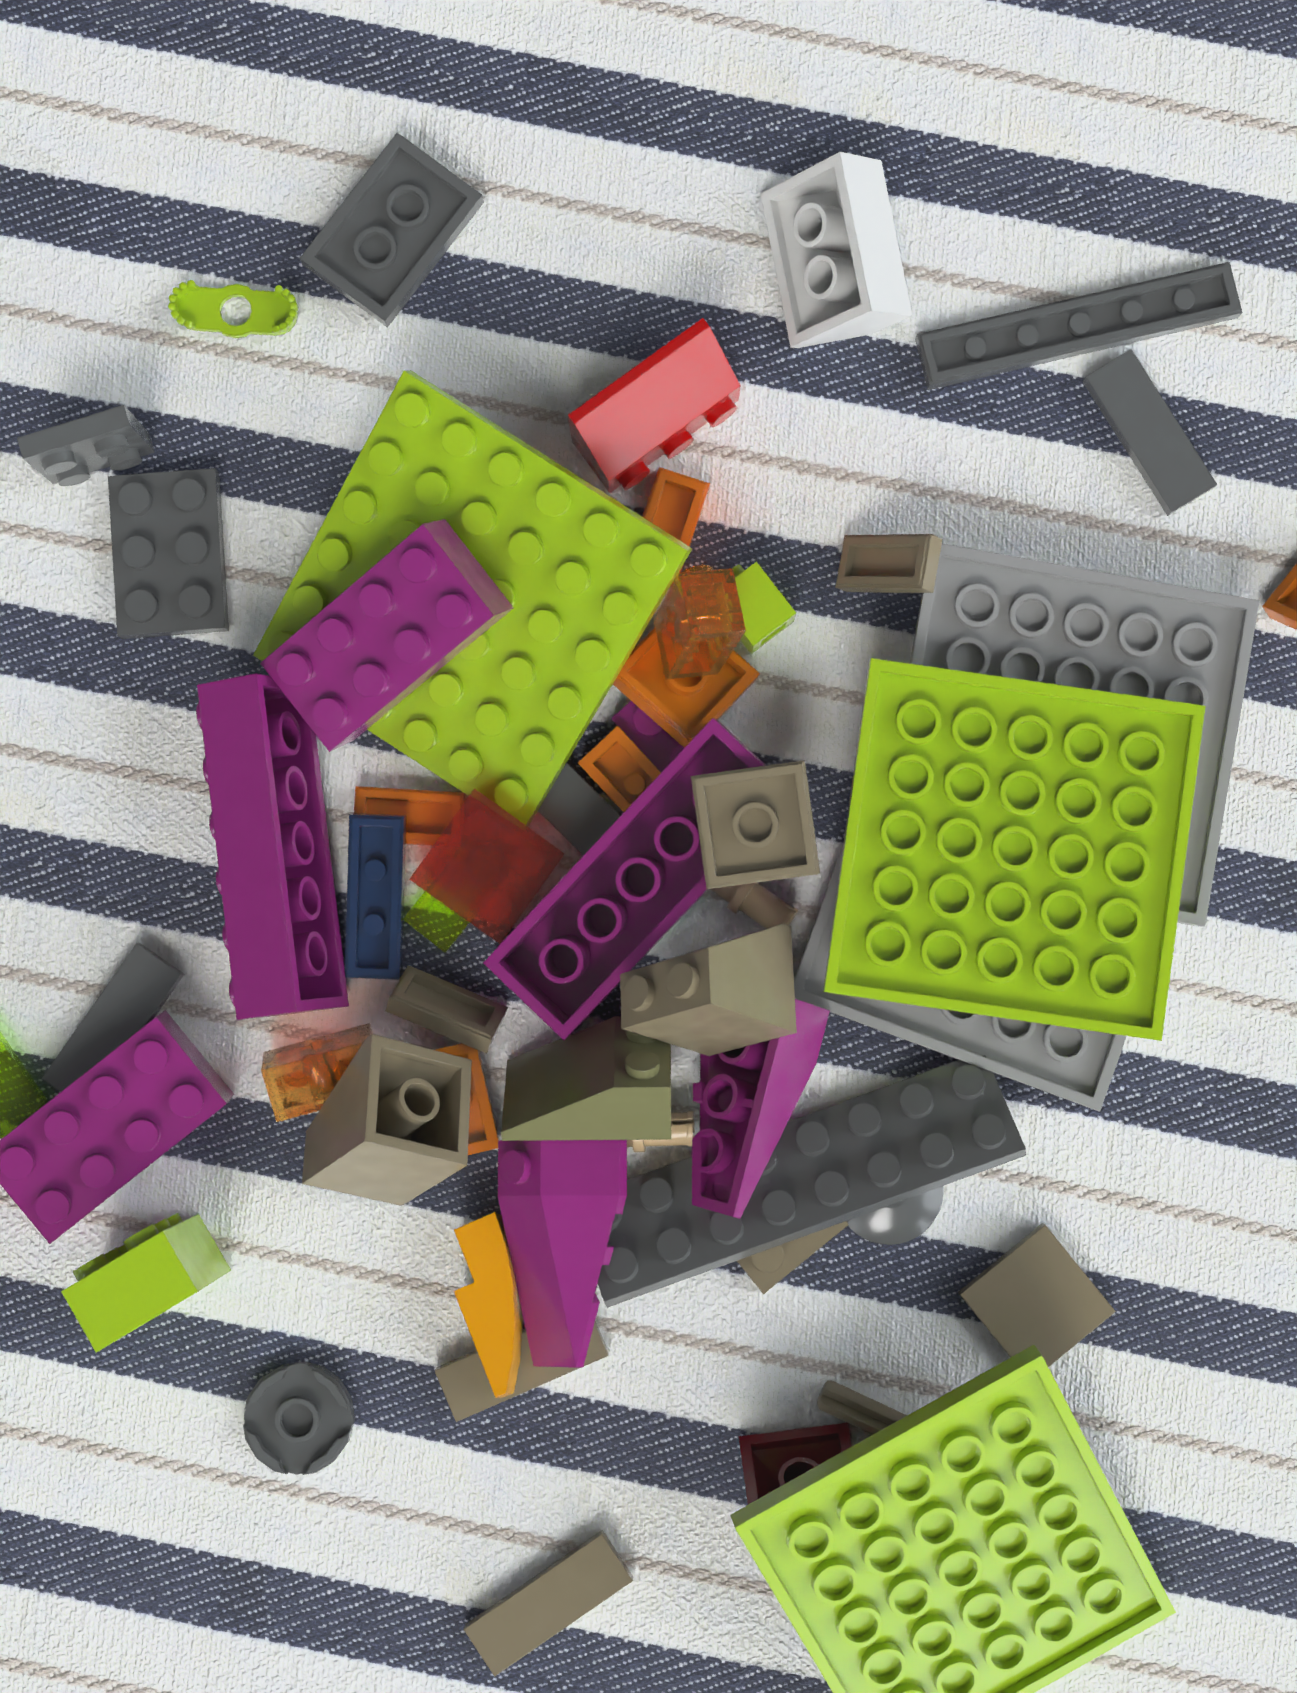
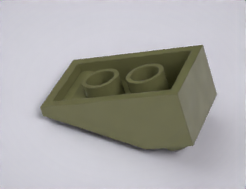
[501,1016,671,1141]

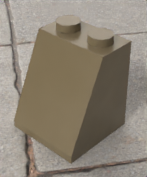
[620,923,797,1056]
[302,1034,472,1206]

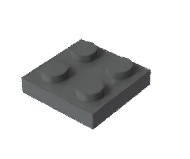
[17,405,155,486]

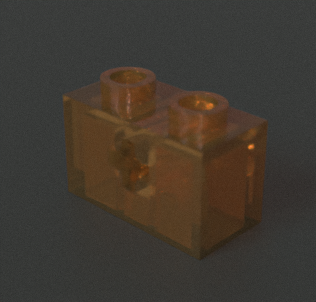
[653,565,746,679]
[261,1023,373,1122]

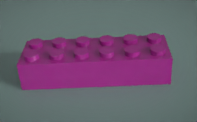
[196,673,349,1020]
[483,718,766,1040]

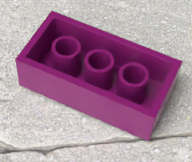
[260,519,514,752]
[0,1010,234,1244]

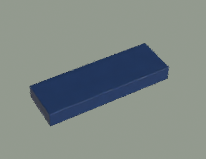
[345,813,406,980]

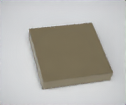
[691,760,820,889]
[958,1223,1116,1367]

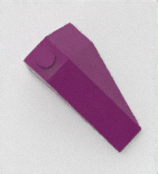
[692,999,830,1219]
[498,1140,627,1368]

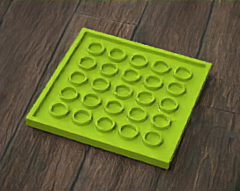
[253,370,692,831]
[823,658,1206,1041]
[730,1345,1176,1693]

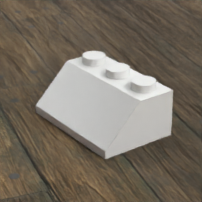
[760,152,912,348]

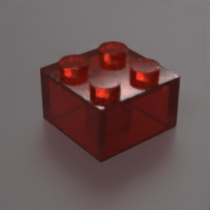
[407,788,565,944]

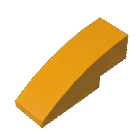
[454,1212,523,1398]

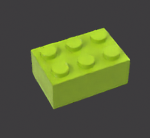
[61,1213,231,1353]

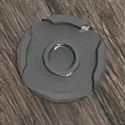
[243,1361,355,1475]

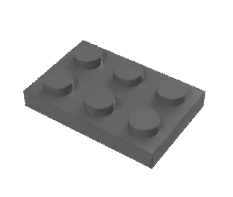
[300,132,484,328]
[108,468,229,639]

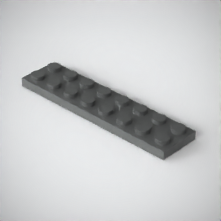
[598,1055,1026,1308]

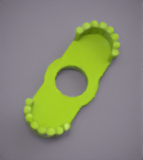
[168,280,298,339]

